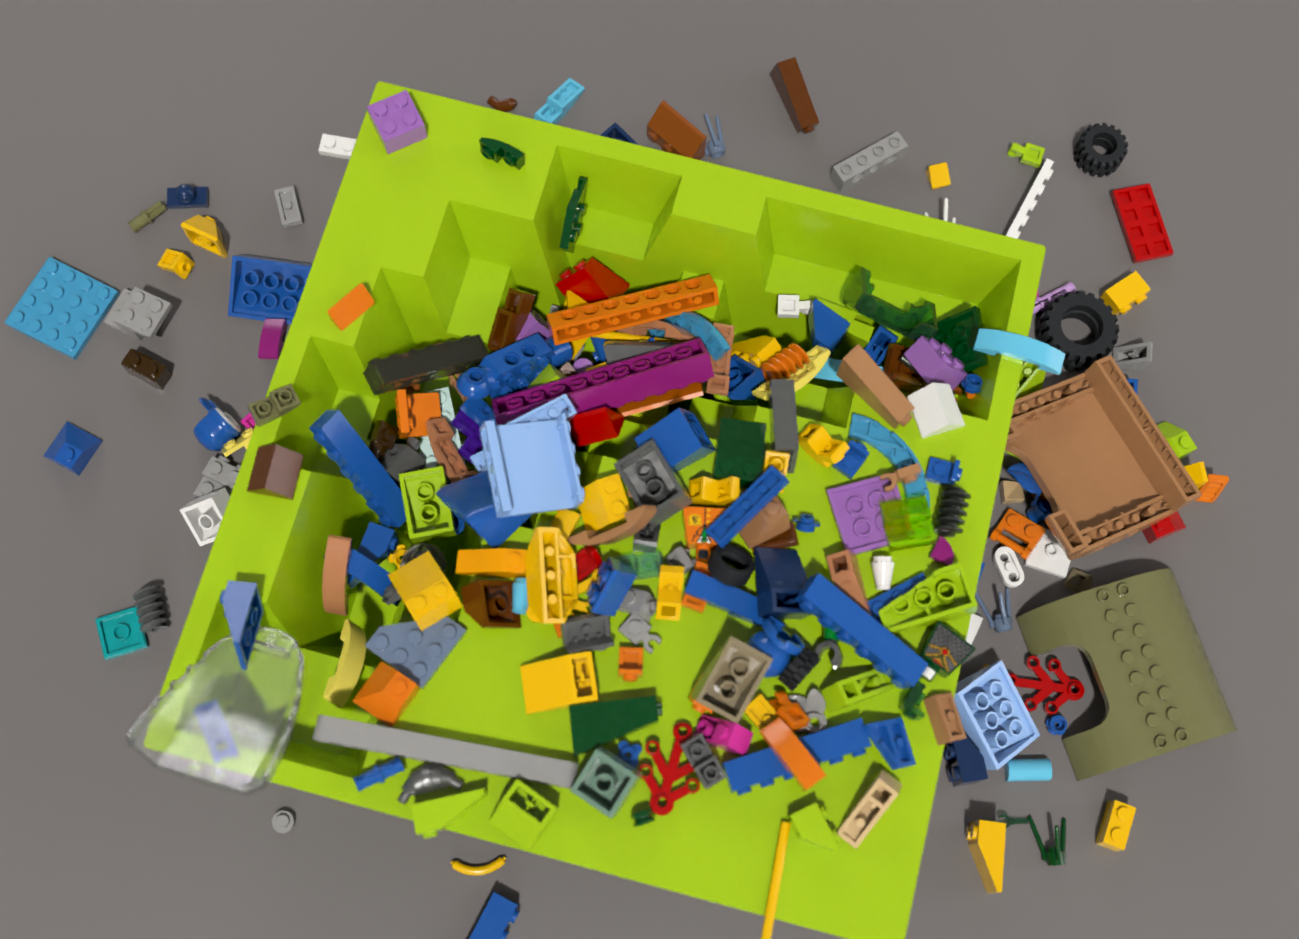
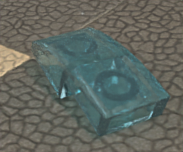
[614,551,663,580]

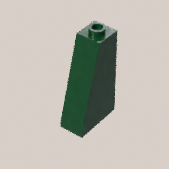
[569,696,663,757]

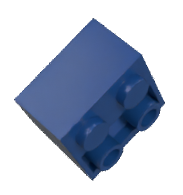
[586,556,637,616]

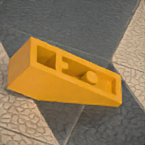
[456,548,527,579]

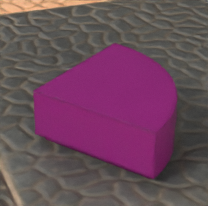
[929,536,954,566]

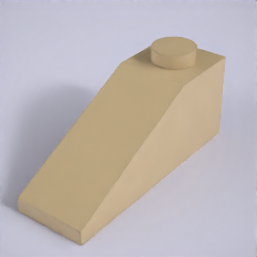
[837,769,902,848]

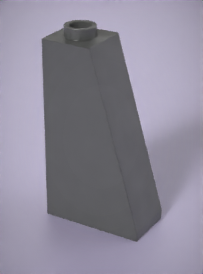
[603,341,680,365]
[769,378,799,473]

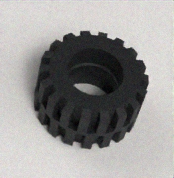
[1073,123,1128,177]

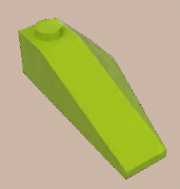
[878,562,978,633]

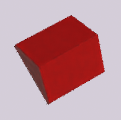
[569,407,624,447]

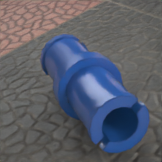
[353,756,405,792]

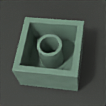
[570,746,643,819]

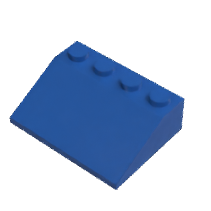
[228,254,312,325]

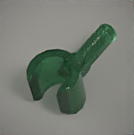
[998,815,1029,828]

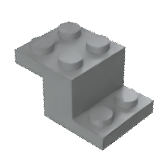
[104,287,172,341]

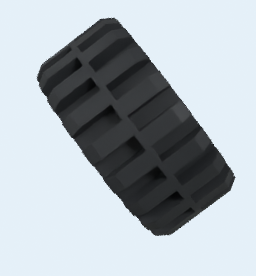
[1036,291,1119,372]

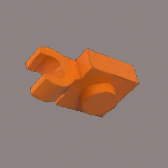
[769,690,811,731]

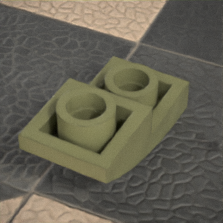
[248,384,301,427]

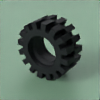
[778,647,821,692]

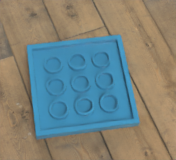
[4,256,120,360]

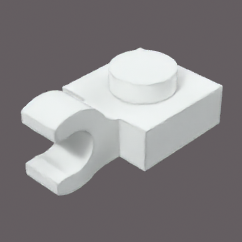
[777,295,813,318]

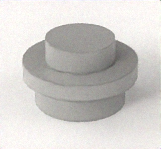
[272,810,295,833]

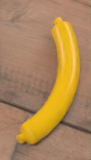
[450,857,506,876]

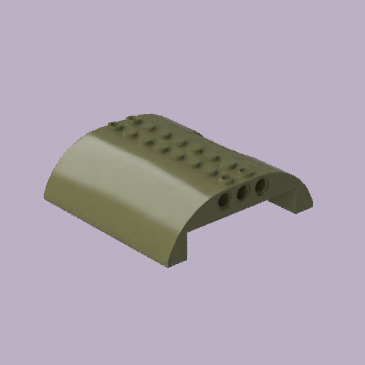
[1016,568,1237,781]

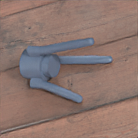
[704,113,726,159]
[975,588,1013,633]

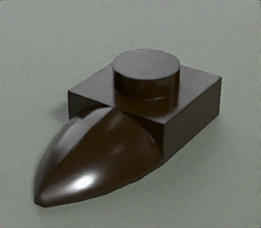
[369,420,399,461]

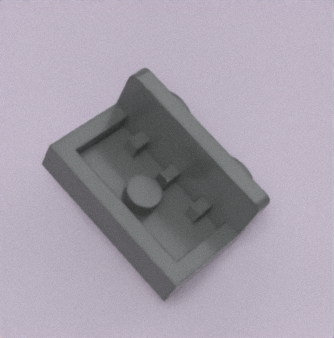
[560,613,614,655]

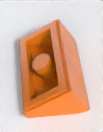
[327,283,375,330]

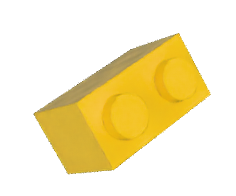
[1100,271,1151,315]
[1095,800,1136,852]

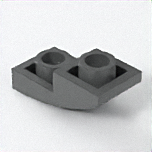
[679,733,727,789]

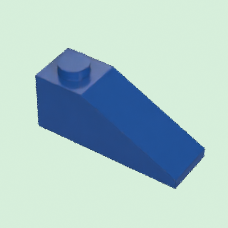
[347,522,399,589]

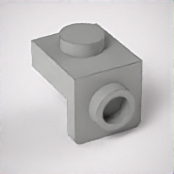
[618,588,657,622]

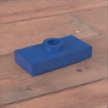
[460,398,497,427]

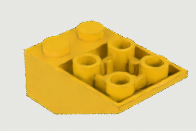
[731,335,790,378]
[520,651,598,714]

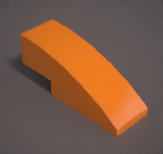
[759,717,826,792]

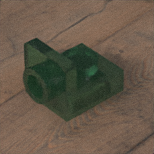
[898,681,926,721]

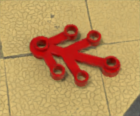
[1009,656,1084,715]
[638,722,700,816]

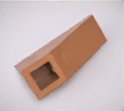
[826,549,871,616]

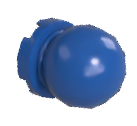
[747,616,805,678]

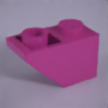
[693,715,754,756]

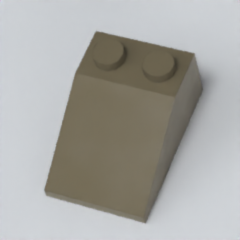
[691,635,773,724]

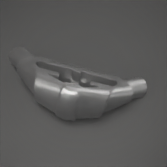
[397,764,464,805]

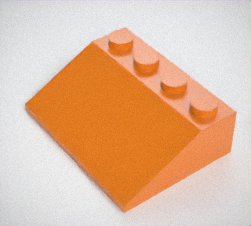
[617,382,706,417]

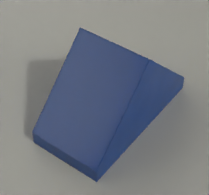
[864,325,898,366]

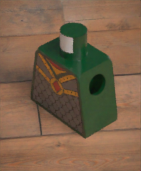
[919,621,976,682]

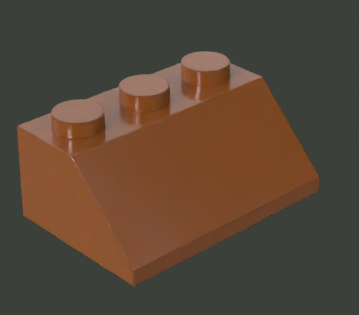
[647,100,707,160]

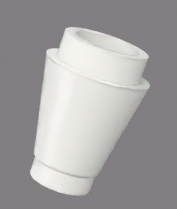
[871,556,895,590]

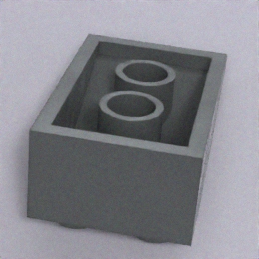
[614,439,693,527]

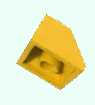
[180,215,227,259]

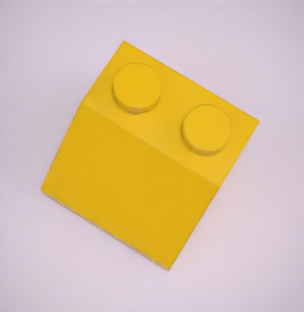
[578,473,631,533]

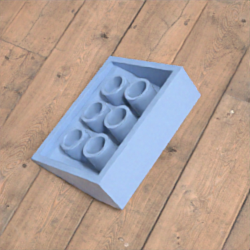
[954,660,1040,770]

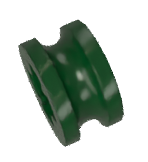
[631,808,655,827]

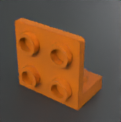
[395,389,441,438]

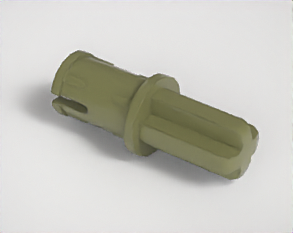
[128,201,166,233]

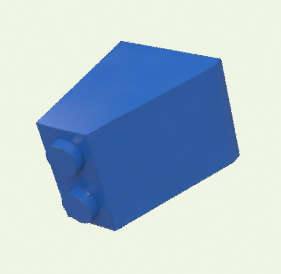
[634,408,716,473]

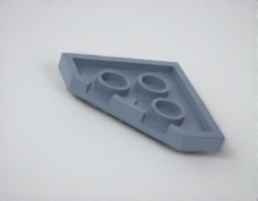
[365,616,467,689]

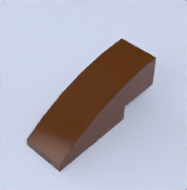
[487,288,536,352]

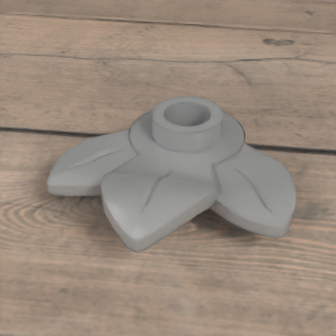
[788,689,827,734]

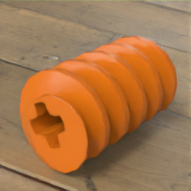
[761,343,809,381]

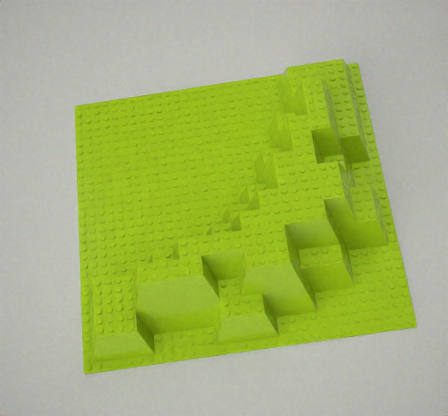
[143,81,1046,939]

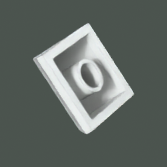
[906,383,965,439]

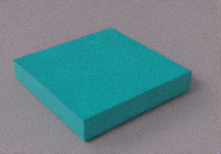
[95,607,149,660]

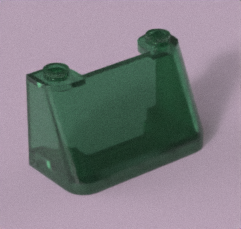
[843,267,938,342]

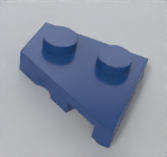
[862,717,916,770]

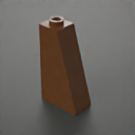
[770,57,819,134]

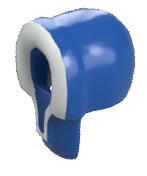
[194,397,241,451]

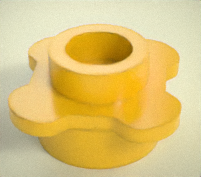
[388,544,406,569]

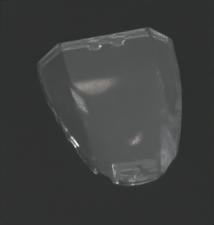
[126,627,305,795]

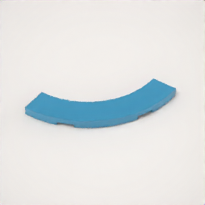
[648,311,730,361]
[848,413,930,520]

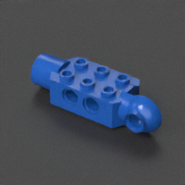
[456,333,573,399]

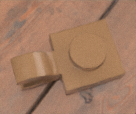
[879,463,922,493]

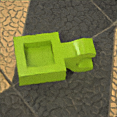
[1007,142,1045,168]

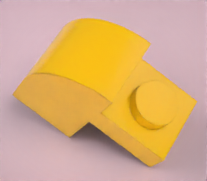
[798,423,850,468]
[689,476,740,508]
[656,565,684,621]

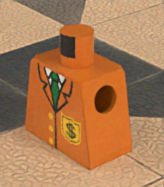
[682,506,727,562]

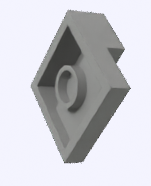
[193,455,241,498]

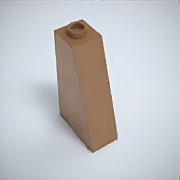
[836,344,915,430]

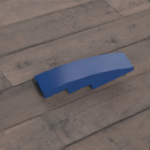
[684,570,768,628]

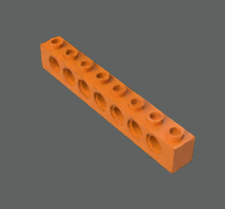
[546,274,719,346]

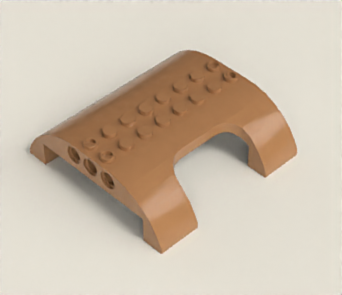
[1005,355,1202,560]

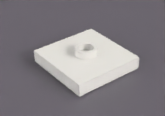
[1024,529,1071,579]

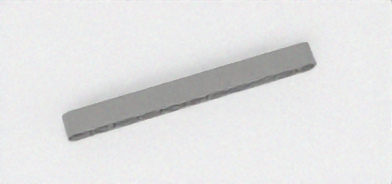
[312,715,579,789]

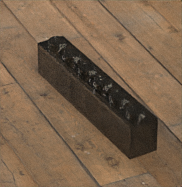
[363,335,489,395]

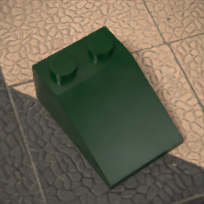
[712,417,766,489]

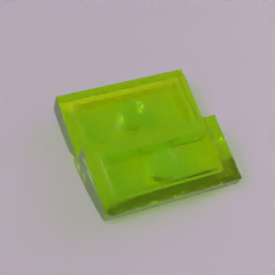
[879,495,937,552]

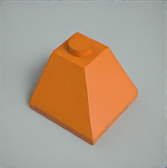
[353,661,420,728]

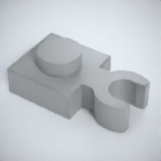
[618,614,662,654]

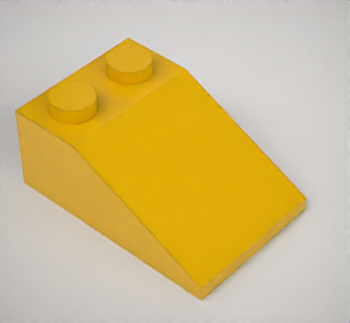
[388,551,463,631]
[965,820,1006,894]

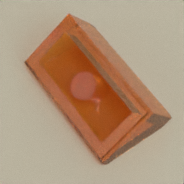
[888,369,929,393]

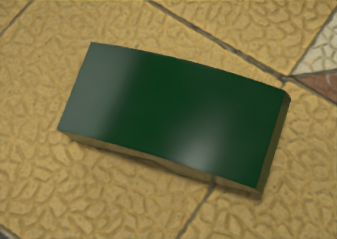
[479,137,525,170]

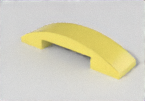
[752,345,831,401]
[323,619,366,708]

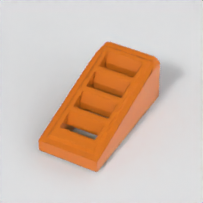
[1194,474,1229,503]

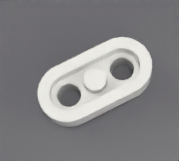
[993,546,1024,588]

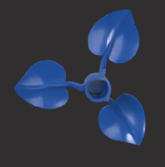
[1006,463,1053,523]

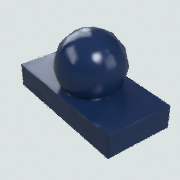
[167,183,209,209]

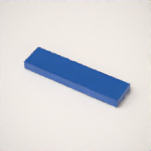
[705,465,789,548]

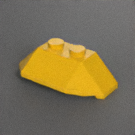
[525,527,578,624]

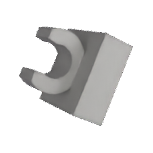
[664,546,697,575]

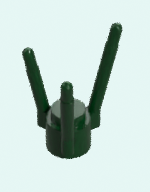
[1028,816,1066,866]

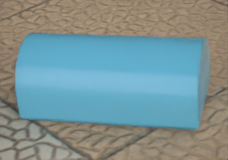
[1004,758,1052,782]

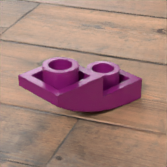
[258,319,287,359]

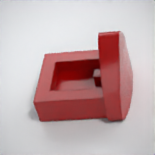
[575,545,602,582]

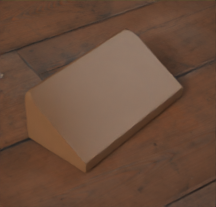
[924,692,967,745]

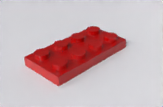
[1111,183,1174,263]

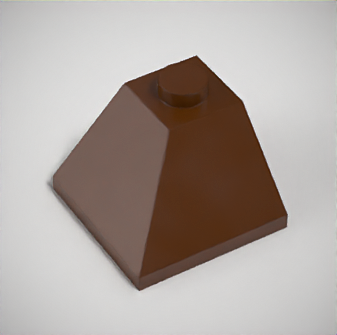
[461,580,522,629]

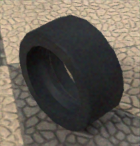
[707,544,755,587]

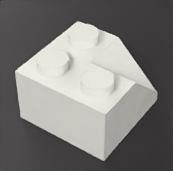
[180,487,230,546]

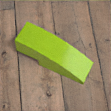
[817,297,875,349]

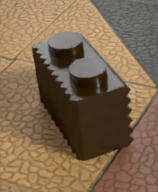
[121,348,172,390]

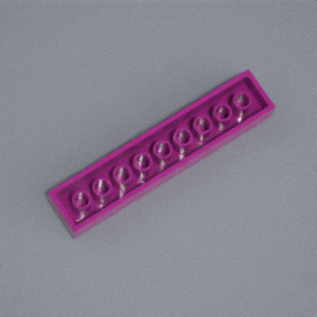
[492,338,714,426]

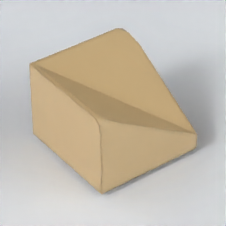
[999,480,1025,504]

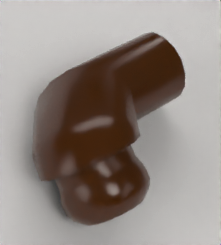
[487,96,517,112]

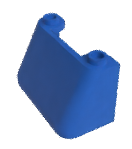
[435,471,532,549]

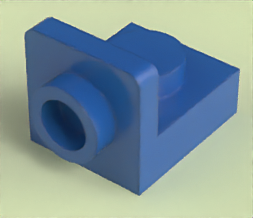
[832,440,870,480]
[925,457,962,486]

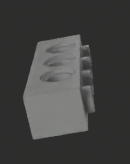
[830,131,908,193]

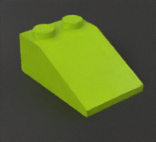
[399,466,457,544]

